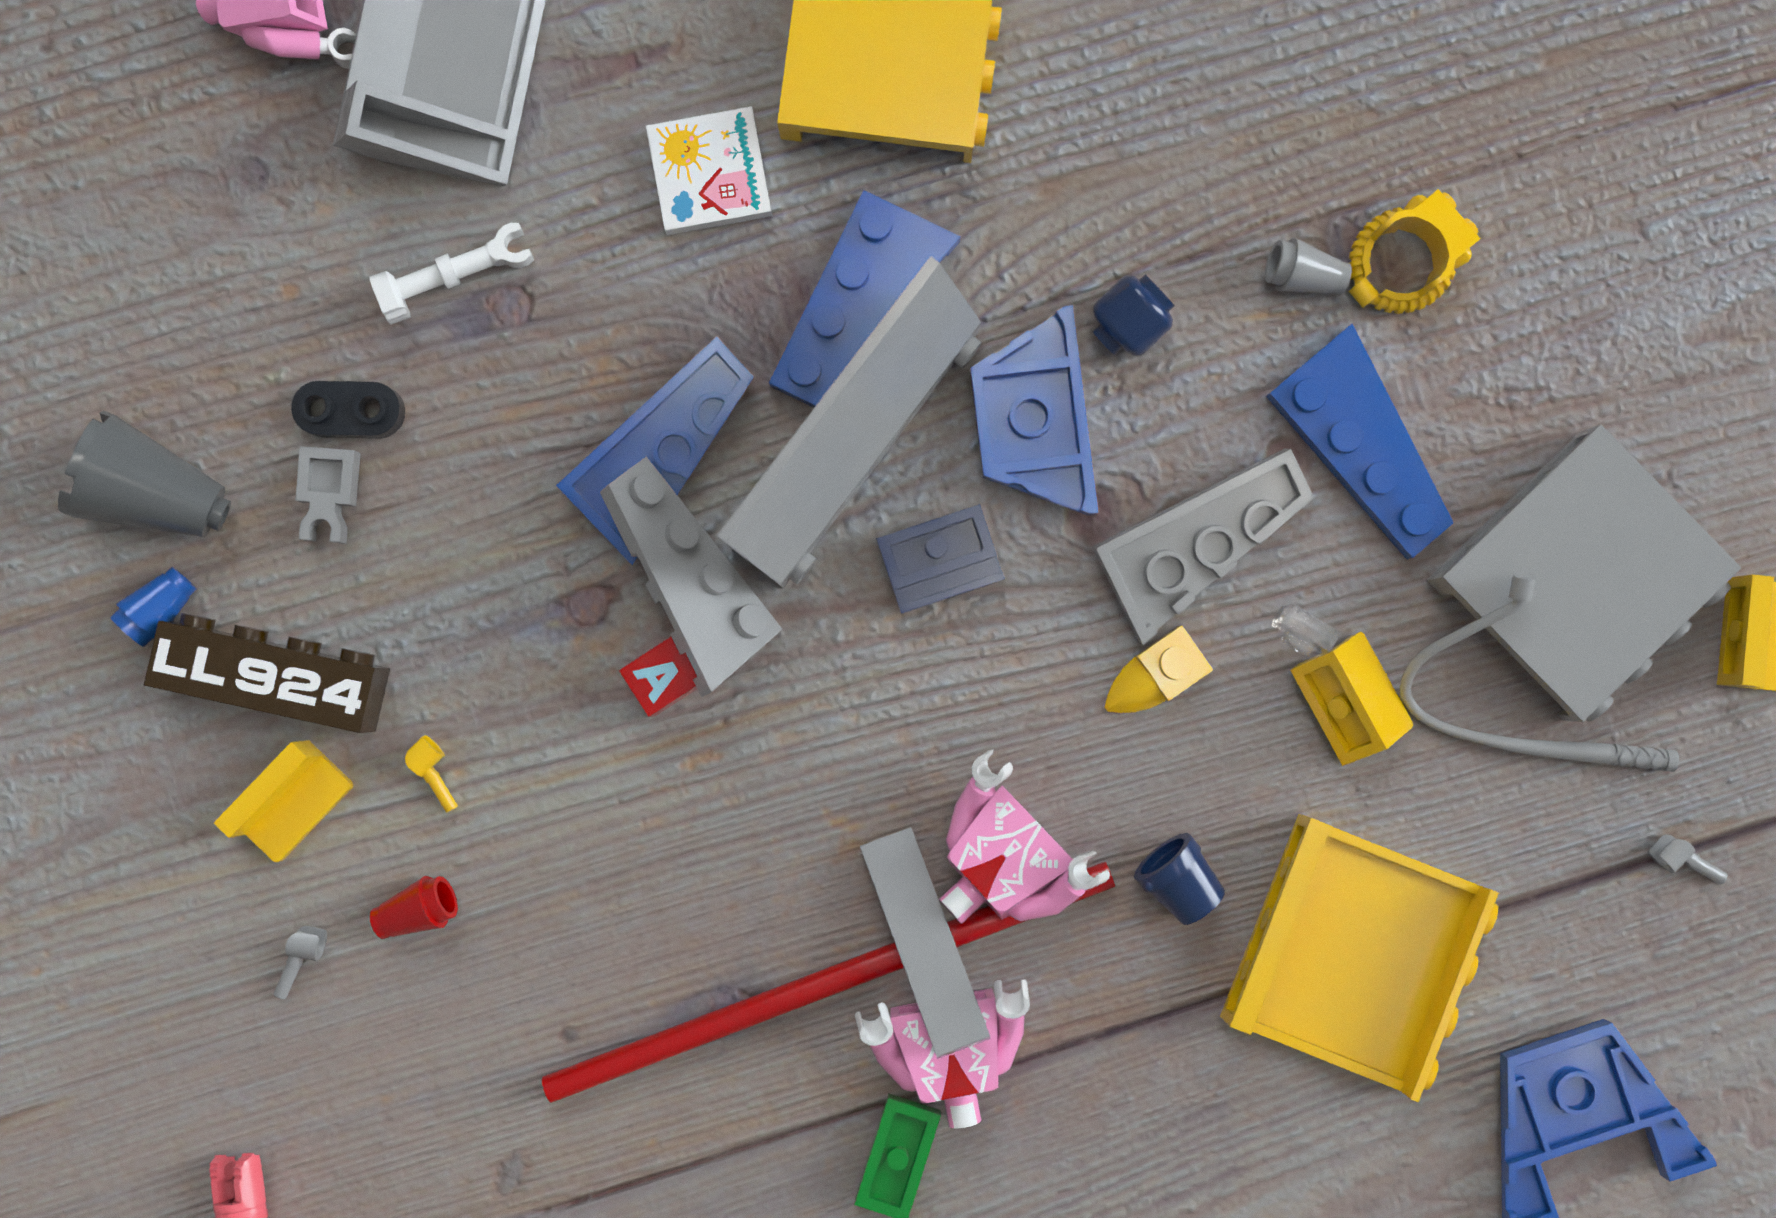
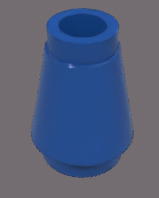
[110,566,197,647]

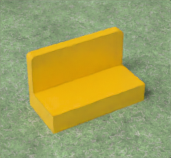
[1717,574,1776,691]
[1290,631,1413,766]
[214,740,353,862]

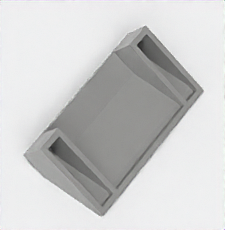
[332,0,545,186]
[717,256,982,588]

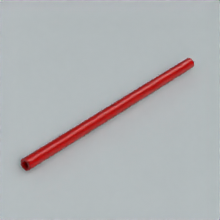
[542,861,1115,1103]

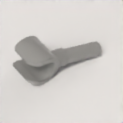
[1648,834,1728,885]
[273,926,327,999]

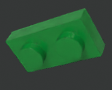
[854,1093,941,1218]

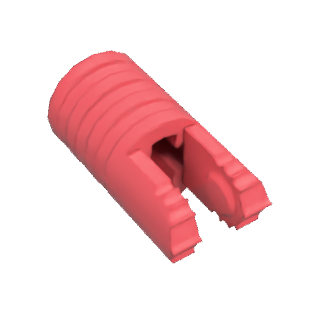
[209,1153,268,1218]

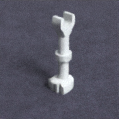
[369,223,534,325]

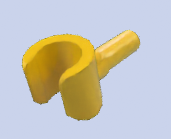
[405,735,458,813]

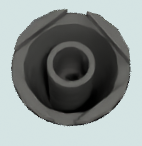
[58,411,231,537]

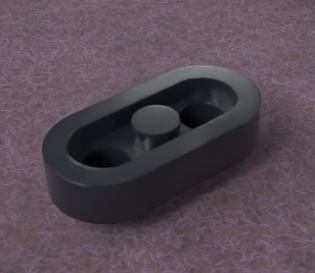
[291,381,405,439]

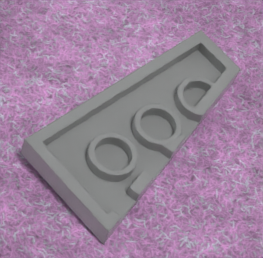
[1092,449,1314,645]
[600,456,782,697]

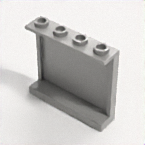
[1427,424,1741,722]

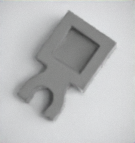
[295,446,361,544]

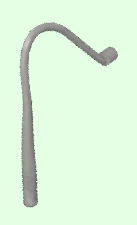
[1400,574,1679,772]

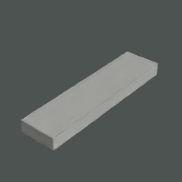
[860,827,990,1059]

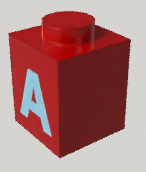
[618,637,698,717]

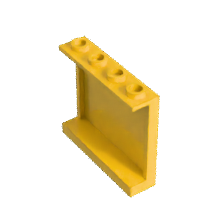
[777,0,1002,163]
[1220,814,1499,1103]

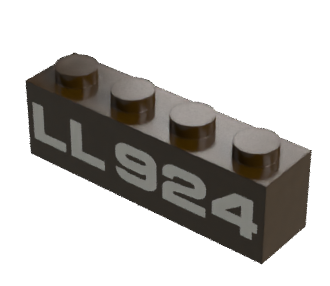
[143,613,390,733]

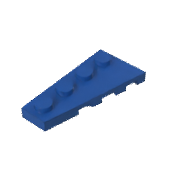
[769,190,961,408]
[1266,324,1454,560]
[556,336,754,565]

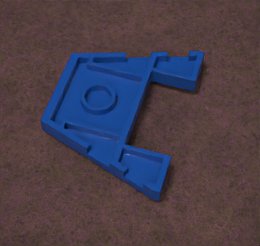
[1500,1019,1717,1218]

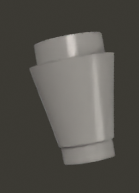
[1265,238,1352,295]

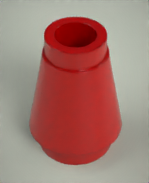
[370,876,458,939]

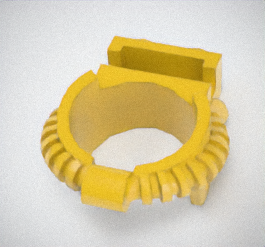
[1348,189,1481,314]

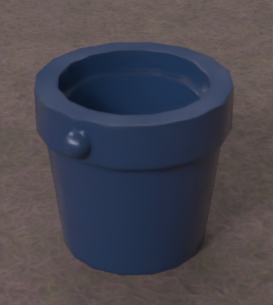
[1134,833,1225,925]

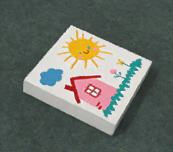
[646,106,772,235]

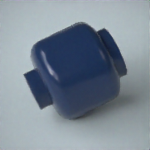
[1092,274,1175,356]

